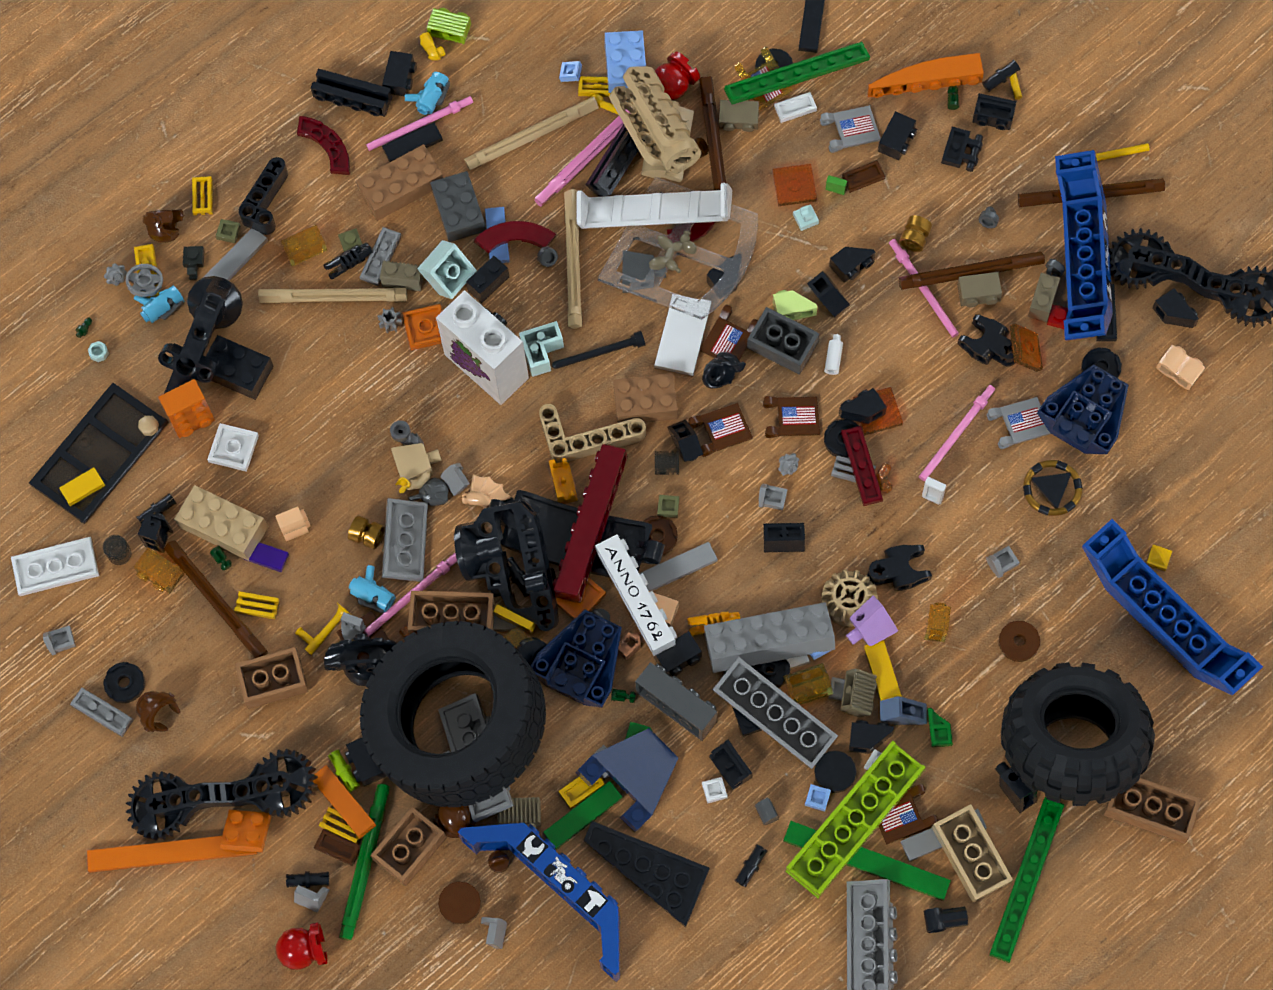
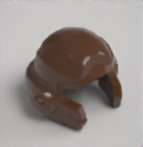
[143,209,185,243]
[136,691,181,732]
[433,805,476,838]

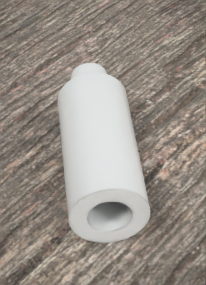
[824,334,843,375]

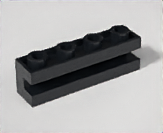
[311,68,392,117]
[585,124,645,197]

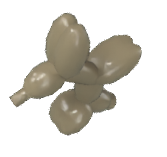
[649,231,697,273]

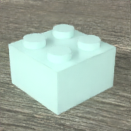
[417,240,477,299]

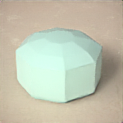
[88,341,109,362]

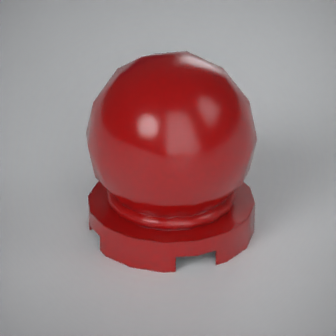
[655,51,700,100]
[275,922,328,970]

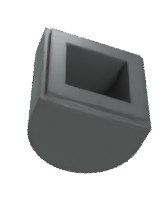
[755,797,779,825]

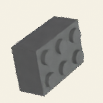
[430,171,486,242]
[747,307,819,375]

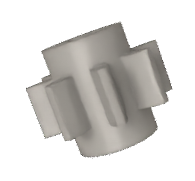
[377,307,402,333]

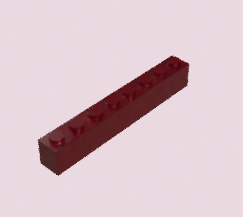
[553,444,628,603]

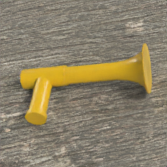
[295,603,351,655]

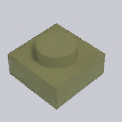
[216,219,241,243]
[338,228,362,252]
[657,495,679,518]

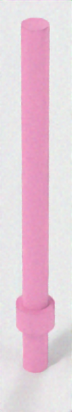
[366,96,473,151]
[889,239,959,338]
[919,385,995,481]
[364,553,457,637]

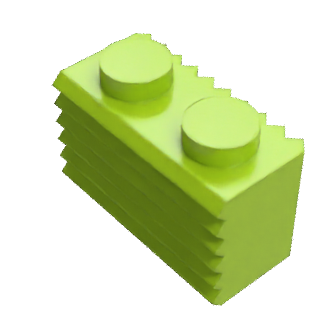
[427,8,471,44]

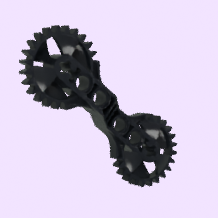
[1109,228,1273,328]
[126,749,318,840]

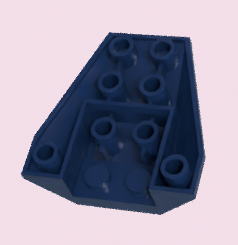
[1037,365,1129,455]
[531,610,622,708]

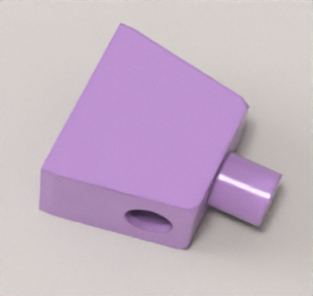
[846,595,898,646]

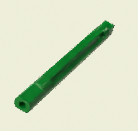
[339,784,390,941]

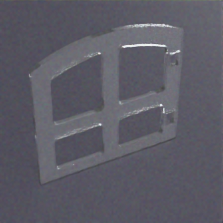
[598,177,758,320]

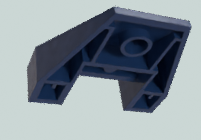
[575,728,678,832]

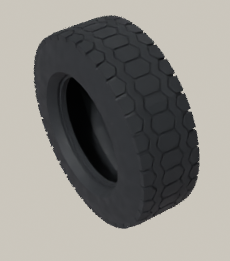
[360,621,546,807]

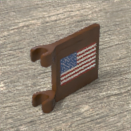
[700,305,758,360]
[763,396,820,438]
[688,403,753,457]
[879,784,938,845]

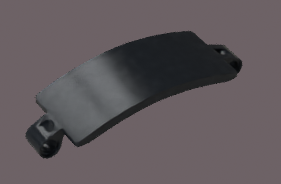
[489,490,666,578]

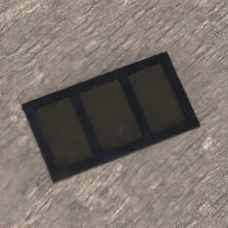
[29,383,169,524]

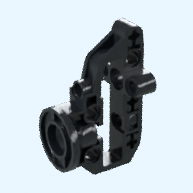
[158,276,243,394]
[454,501,559,631]

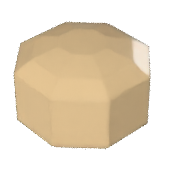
[138,416,159,436]

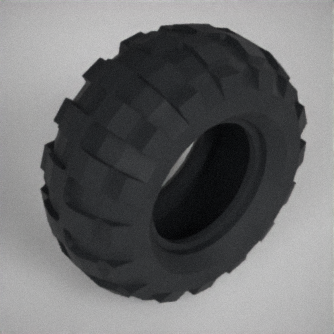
[1001,662,1155,806]

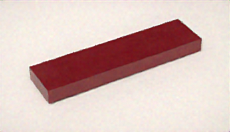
[841,426,883,506]

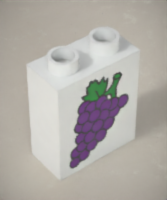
[436,290,529,405]

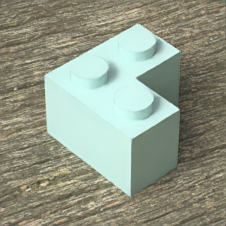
[519,321,564,377]

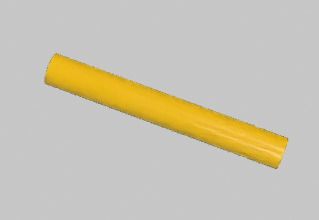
[1096,143,1150,161]

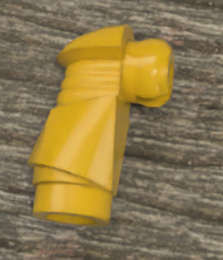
[419,32,446,61]

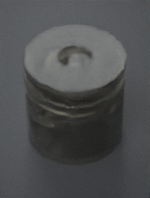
[655,451,679,475]
[102,535,132,565]

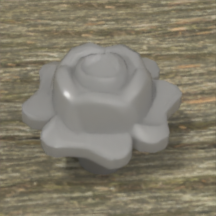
[104,263,127,286]
[778,453,799,476]

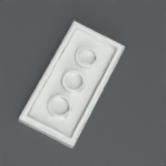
[654,294,711,376]
[11,537,99,596]

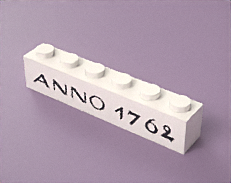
[595,535,677,656]

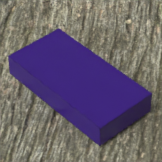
[243,542,289,572]

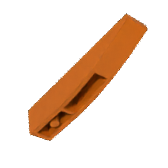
[867,53,984,98]

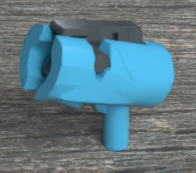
[405,72,450,115]
[134,285,185,323]
[349,565,396,613]

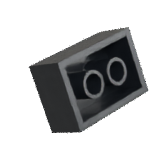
[203,335,274,400]

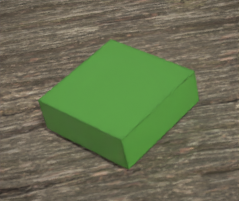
[826,175,847,195]

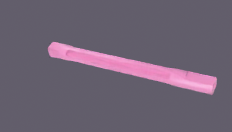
[534,109,630,207]

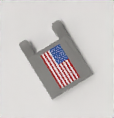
[820,106,881,153]
[986,397,1051,449]

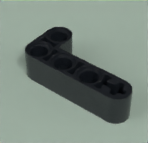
[239,157,288,235]

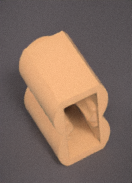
[1156,345,1205,390]
[275,506,311,542]

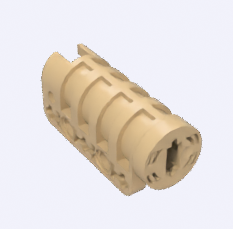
[609,66,701,173]

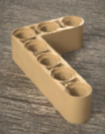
[539,404,646,463]

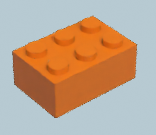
[158,379,215,438]

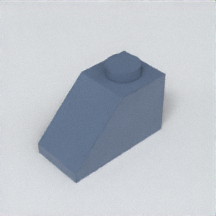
[880,696,927,725]

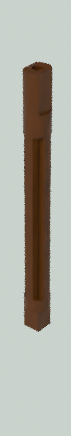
[699,76,726,190]
[1018,178,1165,208]
[898,251,1045,290]
[164,540,268,658]

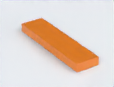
[313,765,376,839]

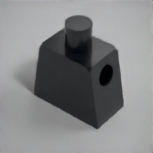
[995,761,1037,813]

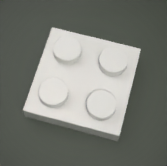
[207,423,259,472]

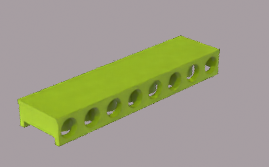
[785,741,926,899]

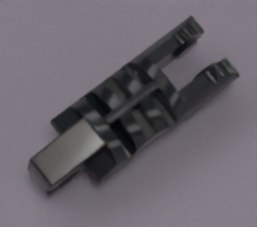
[323,242,373,280]

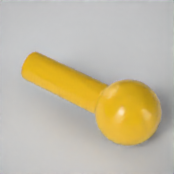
[590,94,619,115]

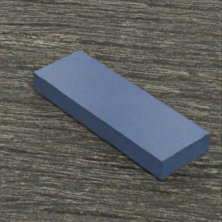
[485,207,510,263]

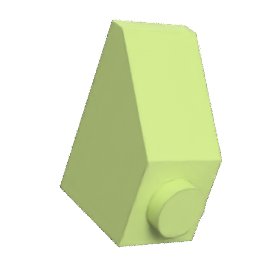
[773,290,817,320]

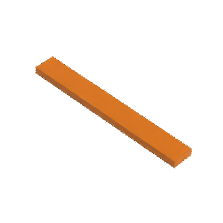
[87,836,257,873]

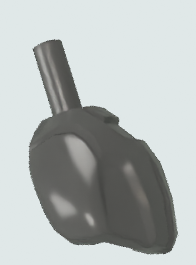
[408,478,448,506]

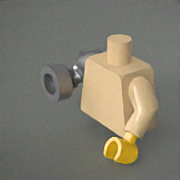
[390,420,442,493]

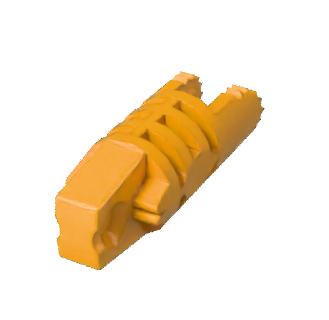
[687,611,741,636]

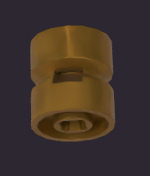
[899,215,932,252]
[348,515,385,550]

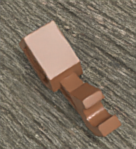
[618,632,646,661]

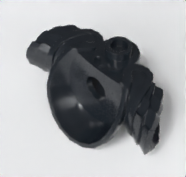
[324,634,397,686]

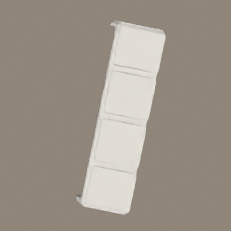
[577,183,732,229]

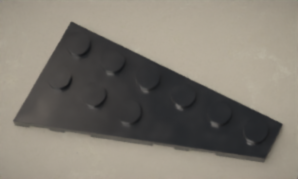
[584,821,710,928]

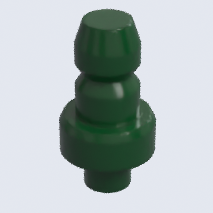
[76,317,92,338]

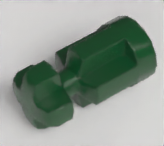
[947,86,959,110]
[210,546,232,571]
[611,688,636,703]

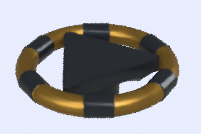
[1023,460,1083,516]

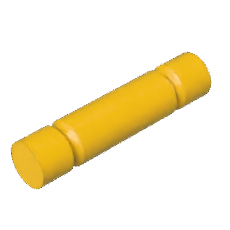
[1009,73,1022,100]

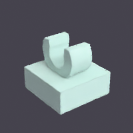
[793,204,819,231]

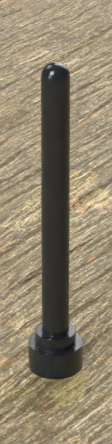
[552,331,646,369]

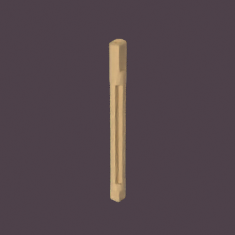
[464,97,599,170]
[564,189,582,329]
[258,288,407,303]

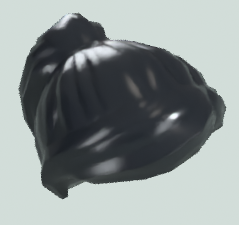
[702,352,746,389]

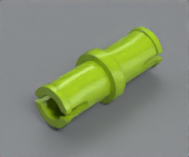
[327,750,360,792]

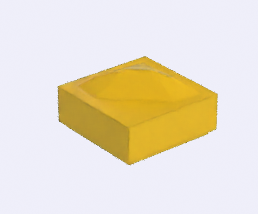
[1146,545,1172,571]

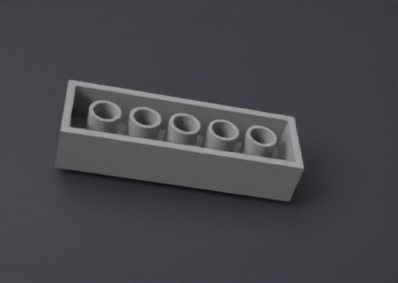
[704,602,835,673]
[712,657,838,769]

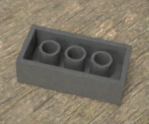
[635,662,717,741]

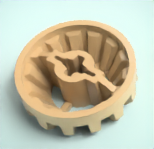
[822,569,878,627]

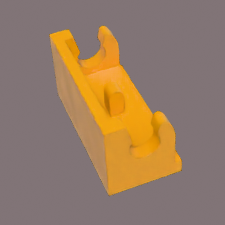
[549,458,578,504]

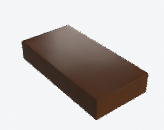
[842,160,885,193]
[314,829,361,866]

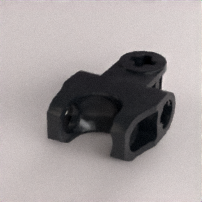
[958,314,1019,367]
[867,545,932,591]

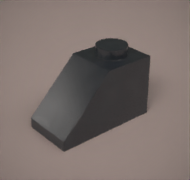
[667,419,703,462]

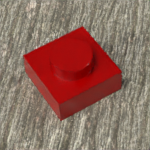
[1047,304,1068,329]

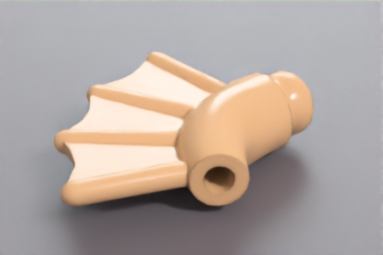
[462,474,511,509]

